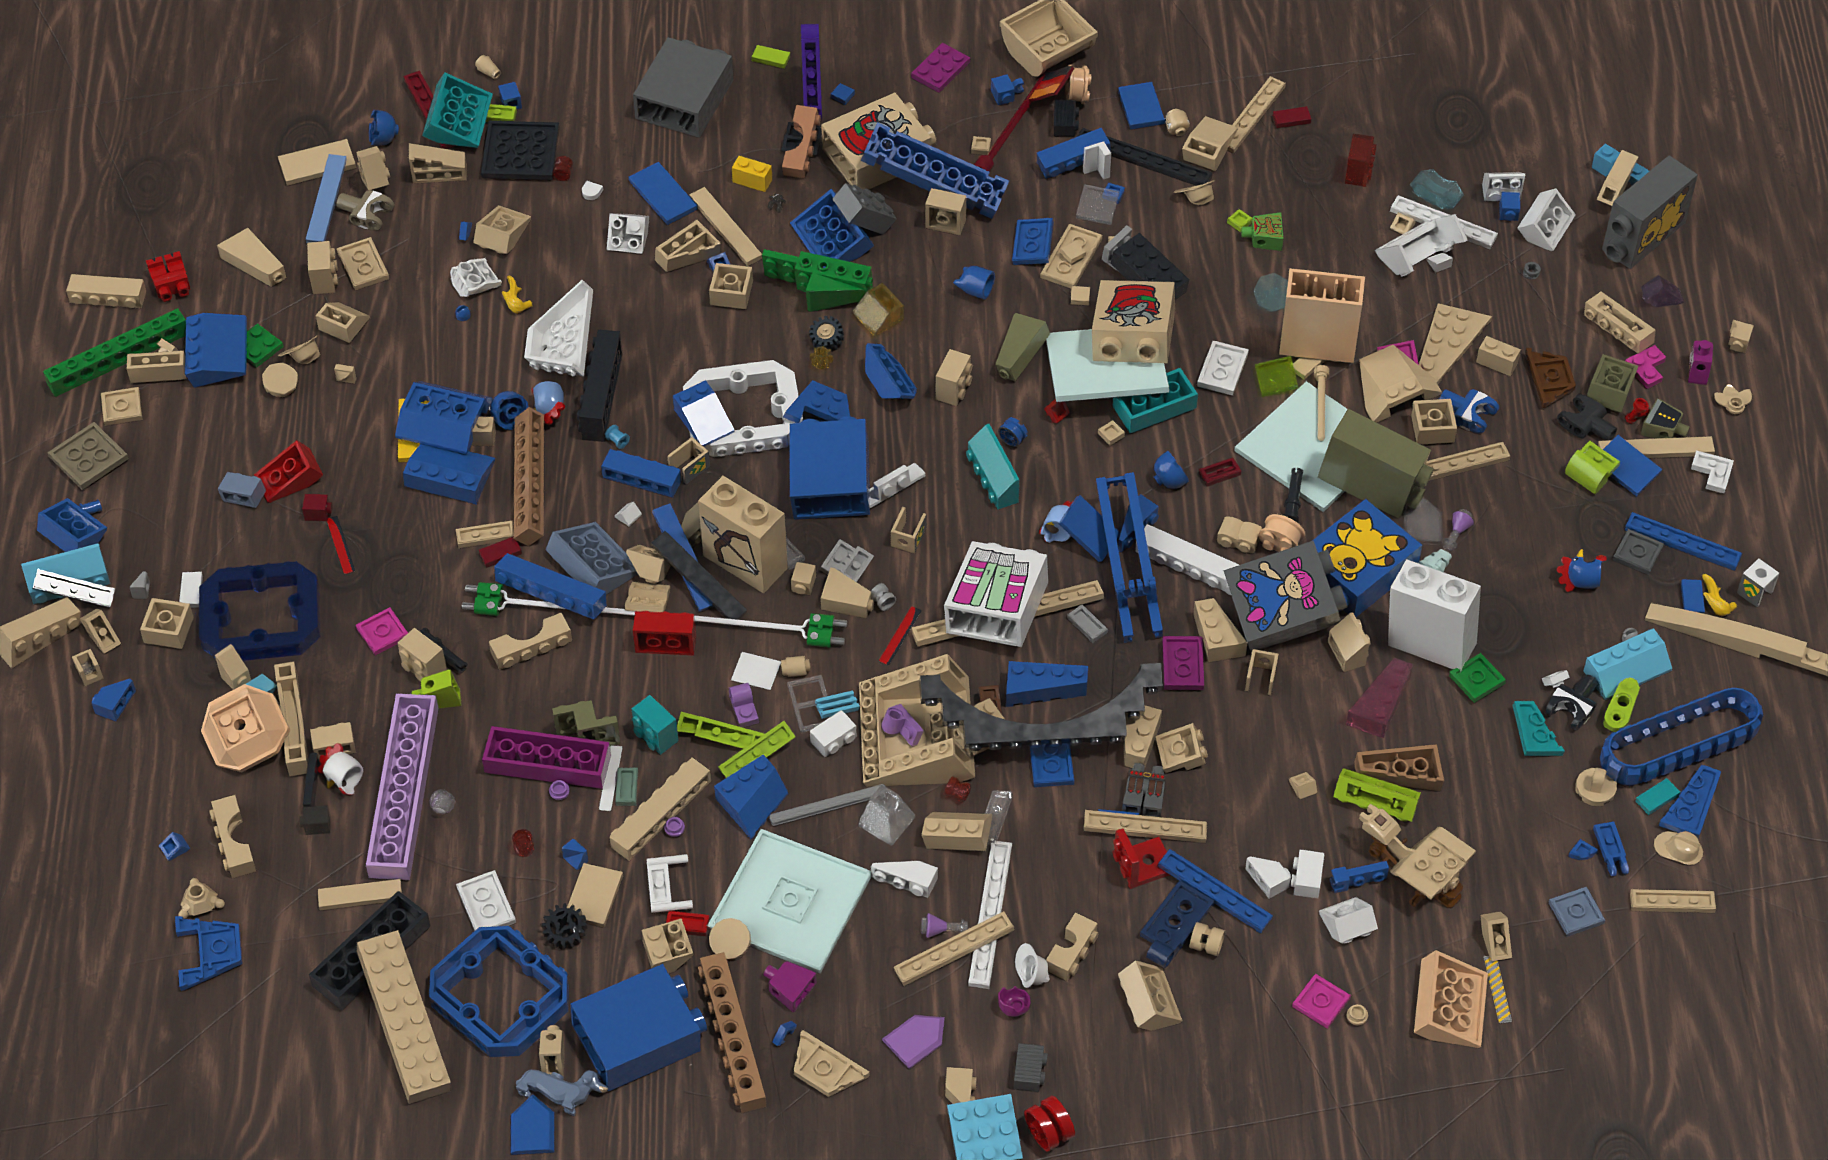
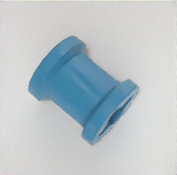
[605,425,630,449]

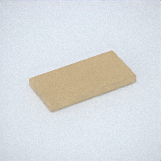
[278,139,356,186]
[1040,224,1103,289]

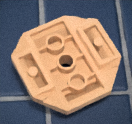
[201,684,290,772]

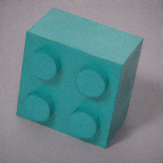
[631,695,678,755]

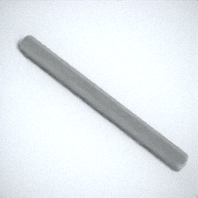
[770,784,887,826]

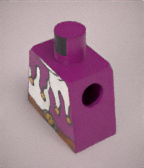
[1688,340,1713,385]

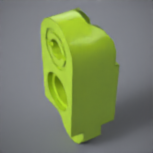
[1603,677,1640,732]

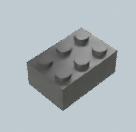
[832,183,897,235]

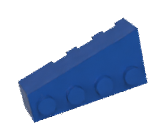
[1006,661,1088,707]

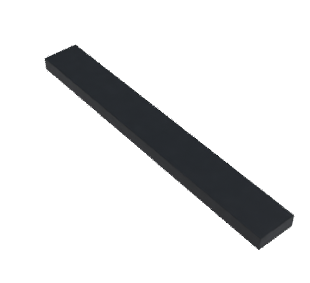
[1077,128,1213,186]

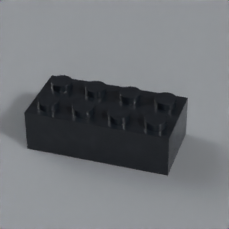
[1110,233,1190,300]

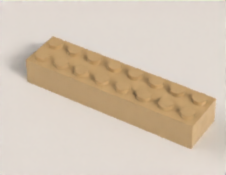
[357,930,451,1104]

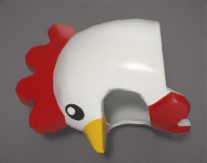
[318,743,363,795]

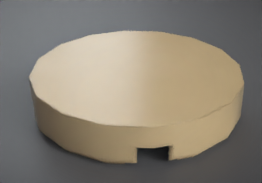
[709,918,751,960]

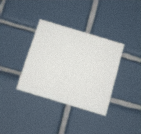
[731,652,781,690]

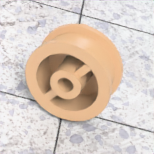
[1065,65,1091,104]
[1258,514,1305,552]

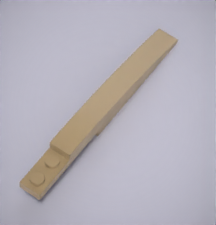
[1645,603,1828,676]

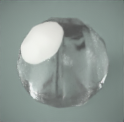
[430,789,455,814]

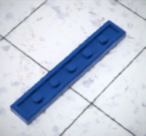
[652,504,714,612]
[1625,512,1742,571]
[1158,849,1273,933]

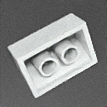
[1518,188,1576,251]

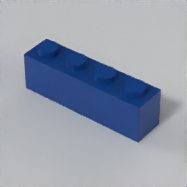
[1037,128,1111,179]
[601,449,682,498]

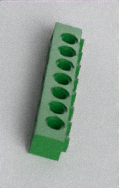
[43,308,186,397]

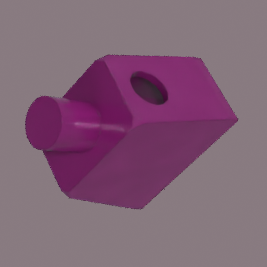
[763,961,817,1012]

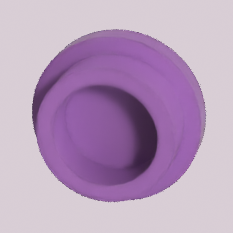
[549,780,570,800]
[664,817,685,837]

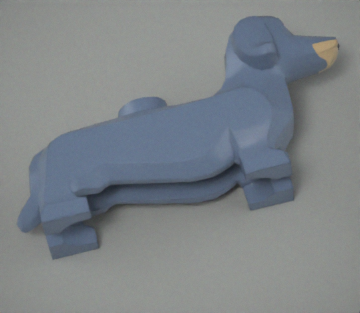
[516,1070,608,1116]

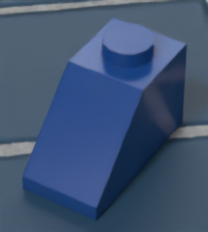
[92,679,136,721]

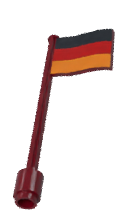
[974,66,1075,173]

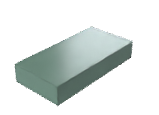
[616,768,638,806]

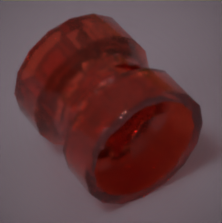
[553,156,573,181]
[944,776,971,803]
[512,829,534,857]

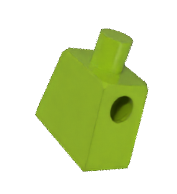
[412,670,462,709]

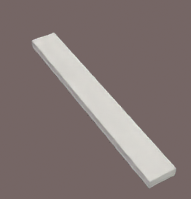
[968,840,1012,989]

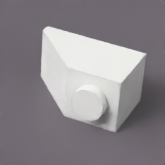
[1245,856,1291,899]

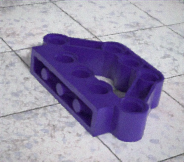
[801,24,822,119]

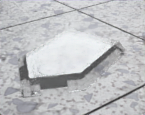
[1403,497,1443,545]

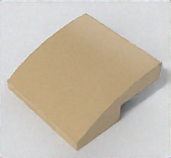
[625,582,670,612]

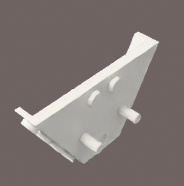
[524,280,593,376]

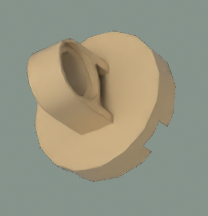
[1575,768,1617,806]

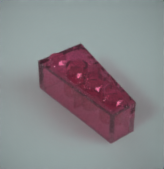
[1346,658,1413,738]

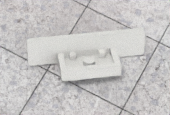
[870,463,925,508]

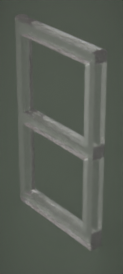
[787,675,831,733]

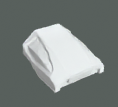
[450,258,502,297]

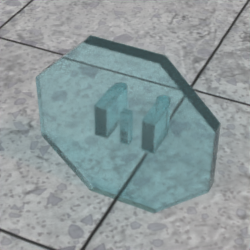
[1253,273,1288,312]

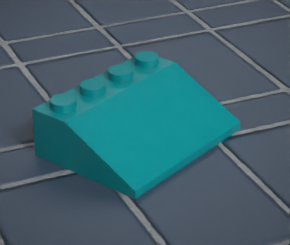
[422,72,493,148]

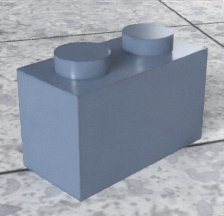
[218,472,266,508]

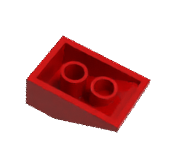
[254,440,323,503]

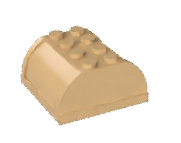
[1000,0,1098,77]

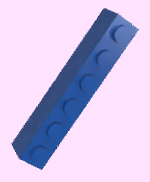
[494,553,607,619]

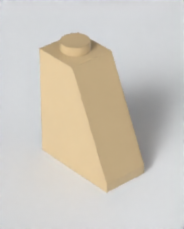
[821,567,874,618]

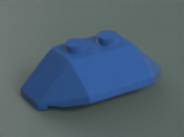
[865,343,917,399]

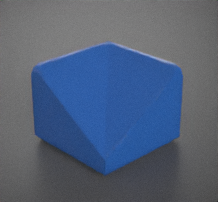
[562,839,588,870]

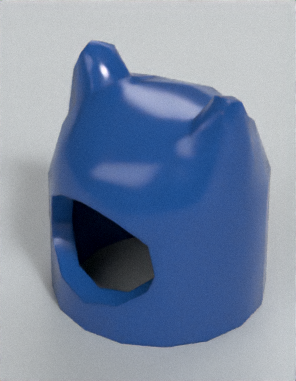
[953,266,995,300]

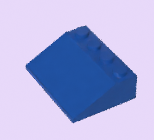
[790,189,874,268]
[185,313,247,388]
[403,444,495,504]

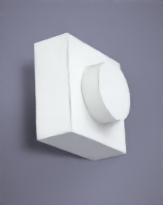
[1542,670,1570,688]

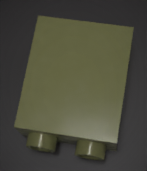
[1317,409,1434,518]

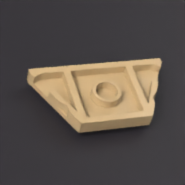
[794,1030,869,1097]

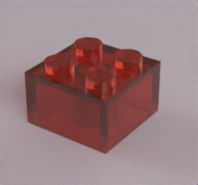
[1345,133,1377,187]

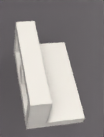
[1083,141,1111,180]

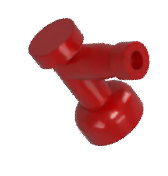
[1625,398,1650,424]

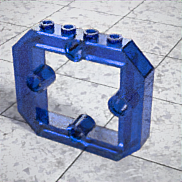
[199,561,320,661]

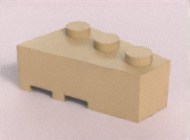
[409,143,467,183]
[655,220,721,272]
[1193,598,1247,662]
[1124,705,1162,770]

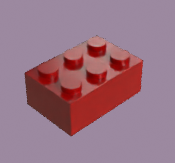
[633,611,696,656]

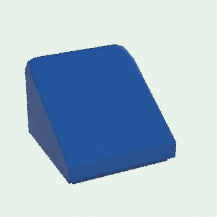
[707,252,730,273]
[159,832,190,861]

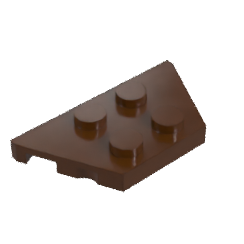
[1525,347,1576,408]

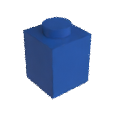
[498,82,522,110]
[1499,192,1520,221]

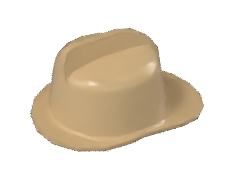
[1174,180,1215,205]
[278,336,320,364]
[1654,831,1703,865]

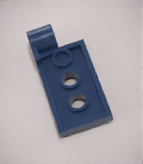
[1140,880,1214,968]

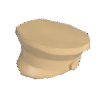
[262,363,298,397]

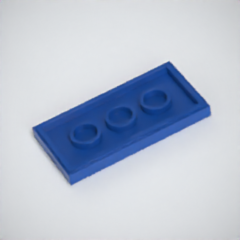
[628,162,697,225]

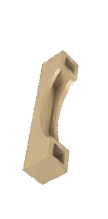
[274,662,308,776]

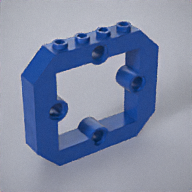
[429,926,569,1057]

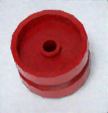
[1024,1095,1075,1152]

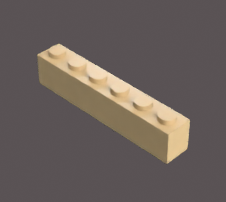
[610,758,711,861]

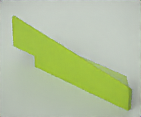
[677,712,764,749]

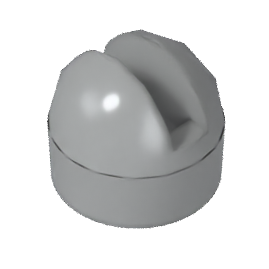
[1622,628,1638,641]

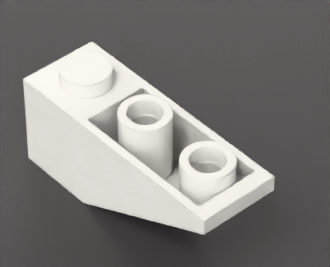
[871,861,938,898]

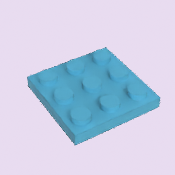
[947,1094,1023,1160]

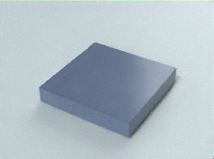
[1549,887,1605,937]

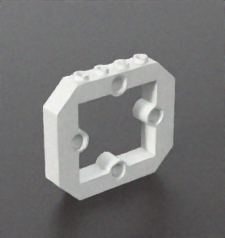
[683,360,803,457]

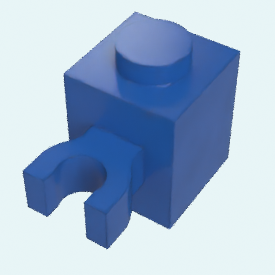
[991,74,1024,105]

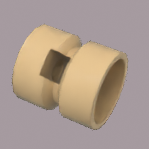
[1189,922,1225,956]

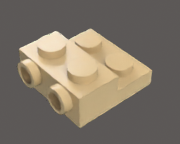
[1156,723,1208,773]

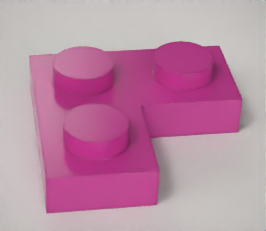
[1625,345,1666,389]

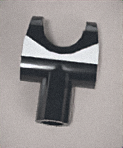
[1545,674,1598,731]

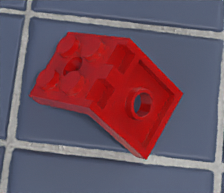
[1112,828,1170,889]

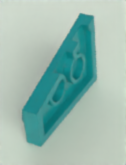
[1513,701,1565,756]

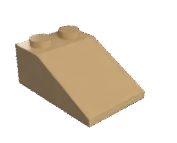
[473,205,531,254]

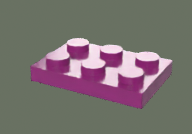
[911,42,970,93]
[1162,636,1204,690]

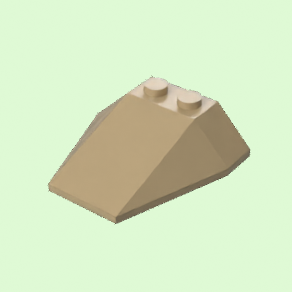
[1359,345,1442,423]

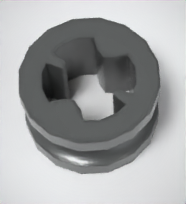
[1523,262,1541,279]

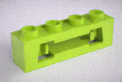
[1333,768,1421,822]

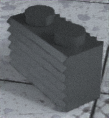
[1014,1043,1048,1092]

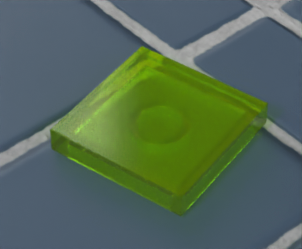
[1255,356,1299,397]

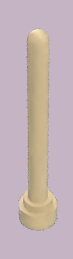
[1314,365,1329,441]

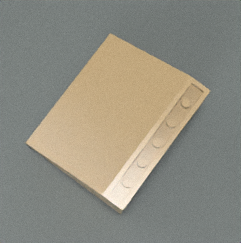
[859,654,975,787]

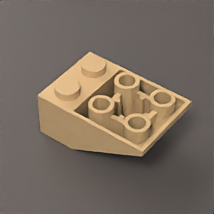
[1182,116,1238,171]

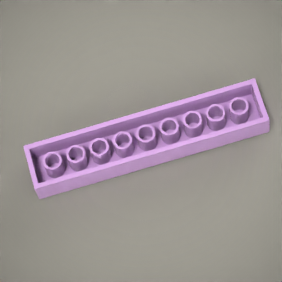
[366,694,438,880]

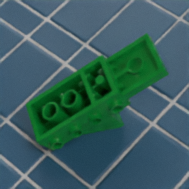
[762,249,874,312]

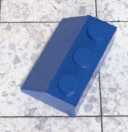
[37,498,107,552]

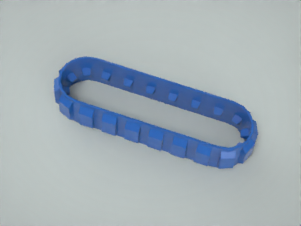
[1600,688,1763,786]

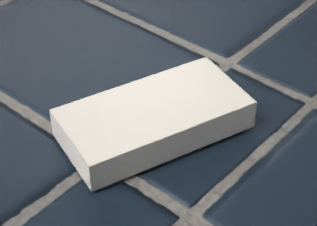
[180,572,203,608]

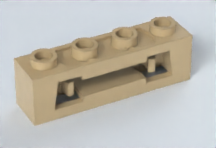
[1584,292,1656,354]

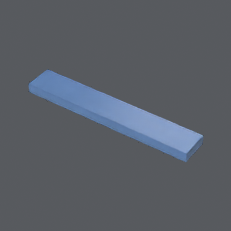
[306,154,347,243]

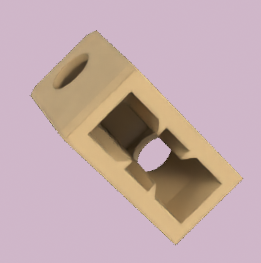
[539,1025,565,1077]

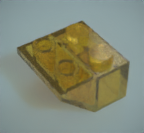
[853,283,904,336]

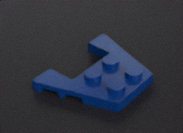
[783,380,850,423]
[175,916,243,991]

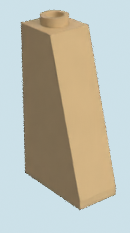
[217,228,286,286]

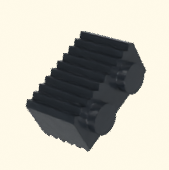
[1054,99,1079,137]

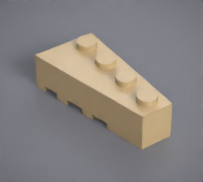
[0,597,80,669]

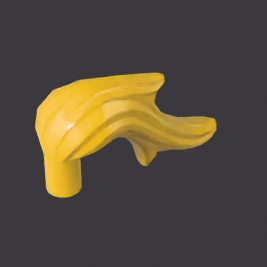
[502,275,532,314]
[1702,574,1737,617]

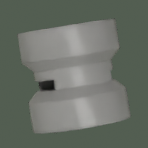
[871,583,896,611]

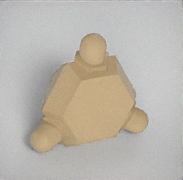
[178,878,225,919]

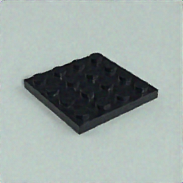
[481,121,560,180]

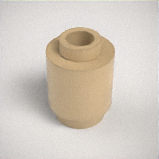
[781,656,810,677]

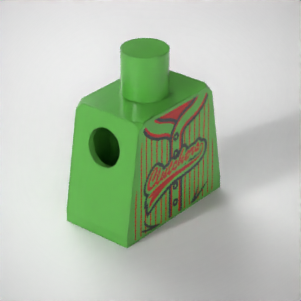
[1241,213,1283,251]

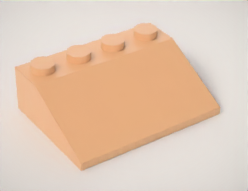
[1414,950,1488,1048]

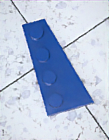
[1659,765,1721,838]

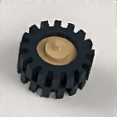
[809,316,844,352]

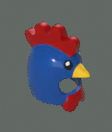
[1556,549,1607,592]

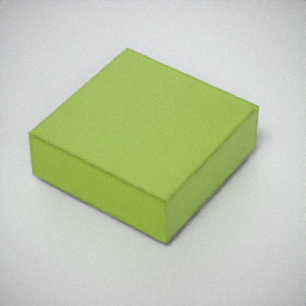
[1227,209,1252,232]

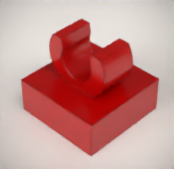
[1044,399,1070,423]

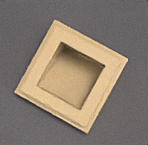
[1390,212,1416,235]
[1289,772,1317,799]

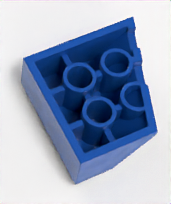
[714,755,788,840]

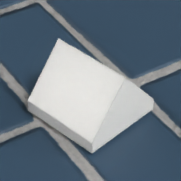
[615,502,642,527]

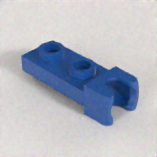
[1330,861,1389,893]

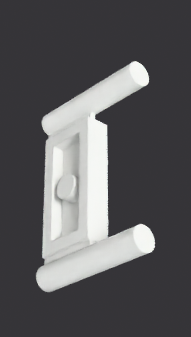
[647,854,693,913]

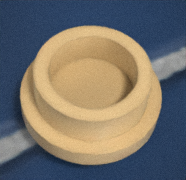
[1347,1004,1368,1025]

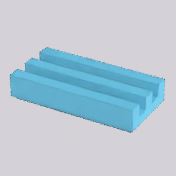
[815,691,860,719]

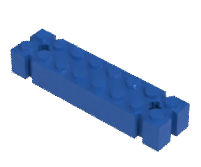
[861,122,1009,219]

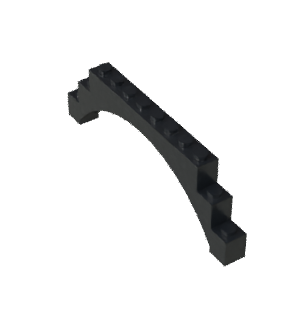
[919,663,1163,751]

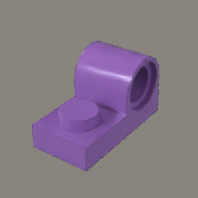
[729,683,759,727]
[881,704,924,746]

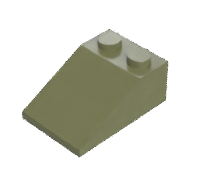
[1587,354,1638,412]

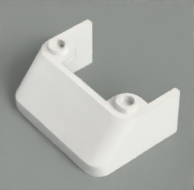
[1375,214,1467,277]

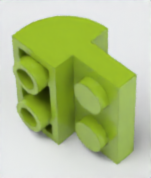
[1565,441,1620,495]

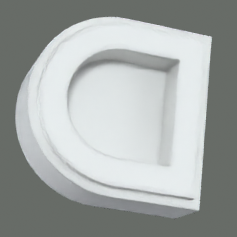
[582,181,603,200]

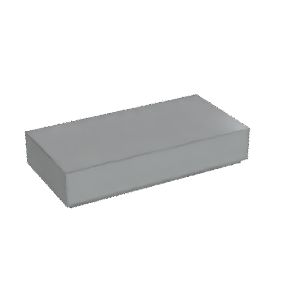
[1067,605,1108,643]

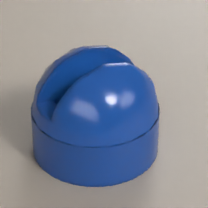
[455,305,471,321]

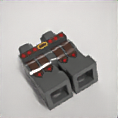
[1122,763,1166,817]

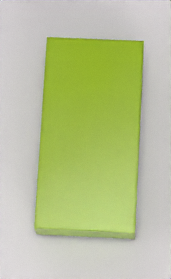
[752,45,790,69]

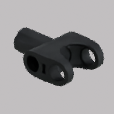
[1557,394,1617,441]

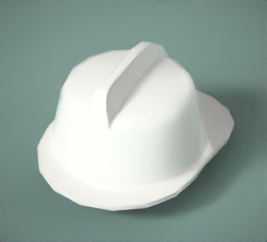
[1015,943,1050,988]

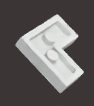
[1691,450,1734,494]

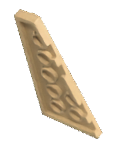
[1419,303,1492,384]

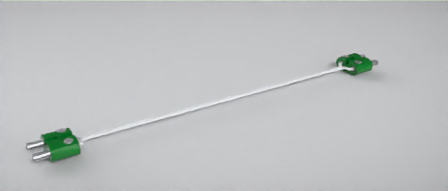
[462,582,847,647]

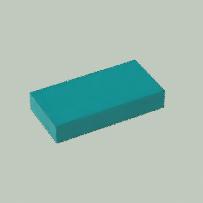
[1635,778,1680,815]

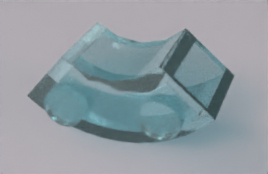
[1410,169,1464,209]

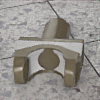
[337,190,395,230]

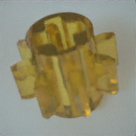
[810,346,833,370]

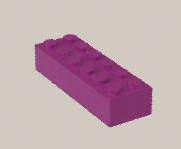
[482,726,611,789]

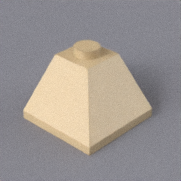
[626,545,671,584]

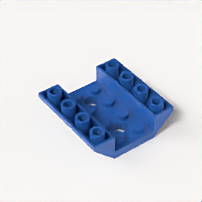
[395,381,492,454]

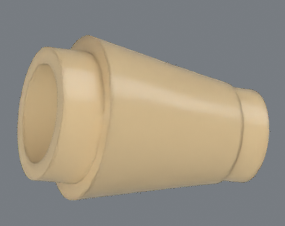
[475,55,501,79]

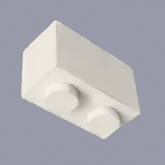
[810,710,857,757]
[1291,850,1324,899]

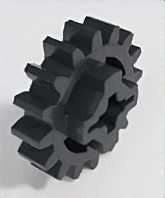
[542,903,588,949]

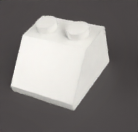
[1319,897,1378,943]

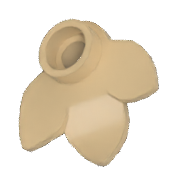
[1714,384,1752,414]

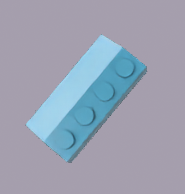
[21,544,110,604]
[1583,628,1672,700]

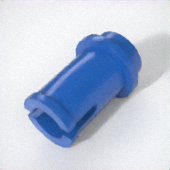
[79,499,102,514]

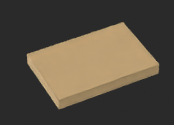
[337,237,389,290]
[567,863,623,927]

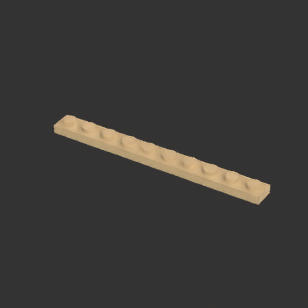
[912,580,1104,646]

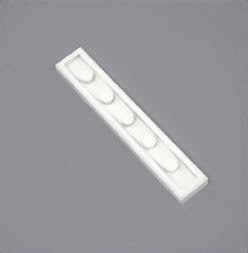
[1390,195,1498,249]

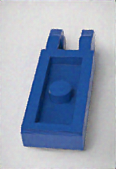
[1593,822,1629,876]

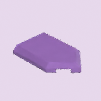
[882,1015,945,1069]

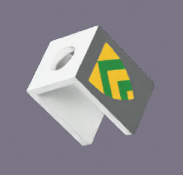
[1737,559,1779,607]

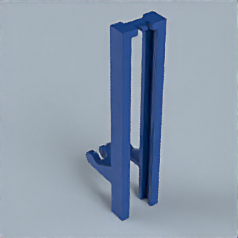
[1096,472,1163,643]

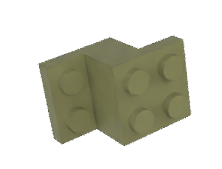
[552,700,620,746]

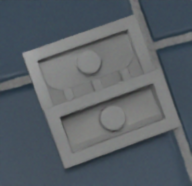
[819,539,874,582]

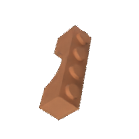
[782,105,821,178]

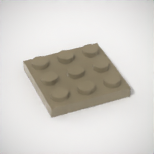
[48,422,129,490]

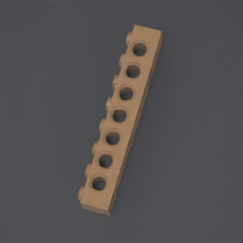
[514,407,544,546]
[697,952,766,1113]

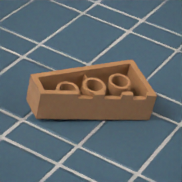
[1354,744,1444,791]

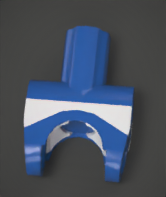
[1440,389,1499,434]

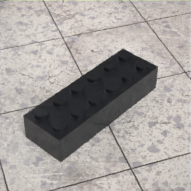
[577,329,623,442]
[309,891,431,1010]

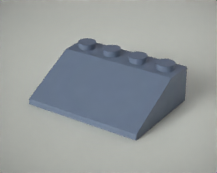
[546,522,638,594]

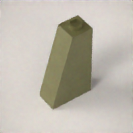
[996,313,1050,381]

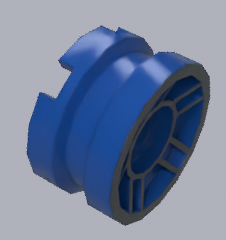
[998,417,1027,447]

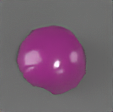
[998,986,1031,1017]

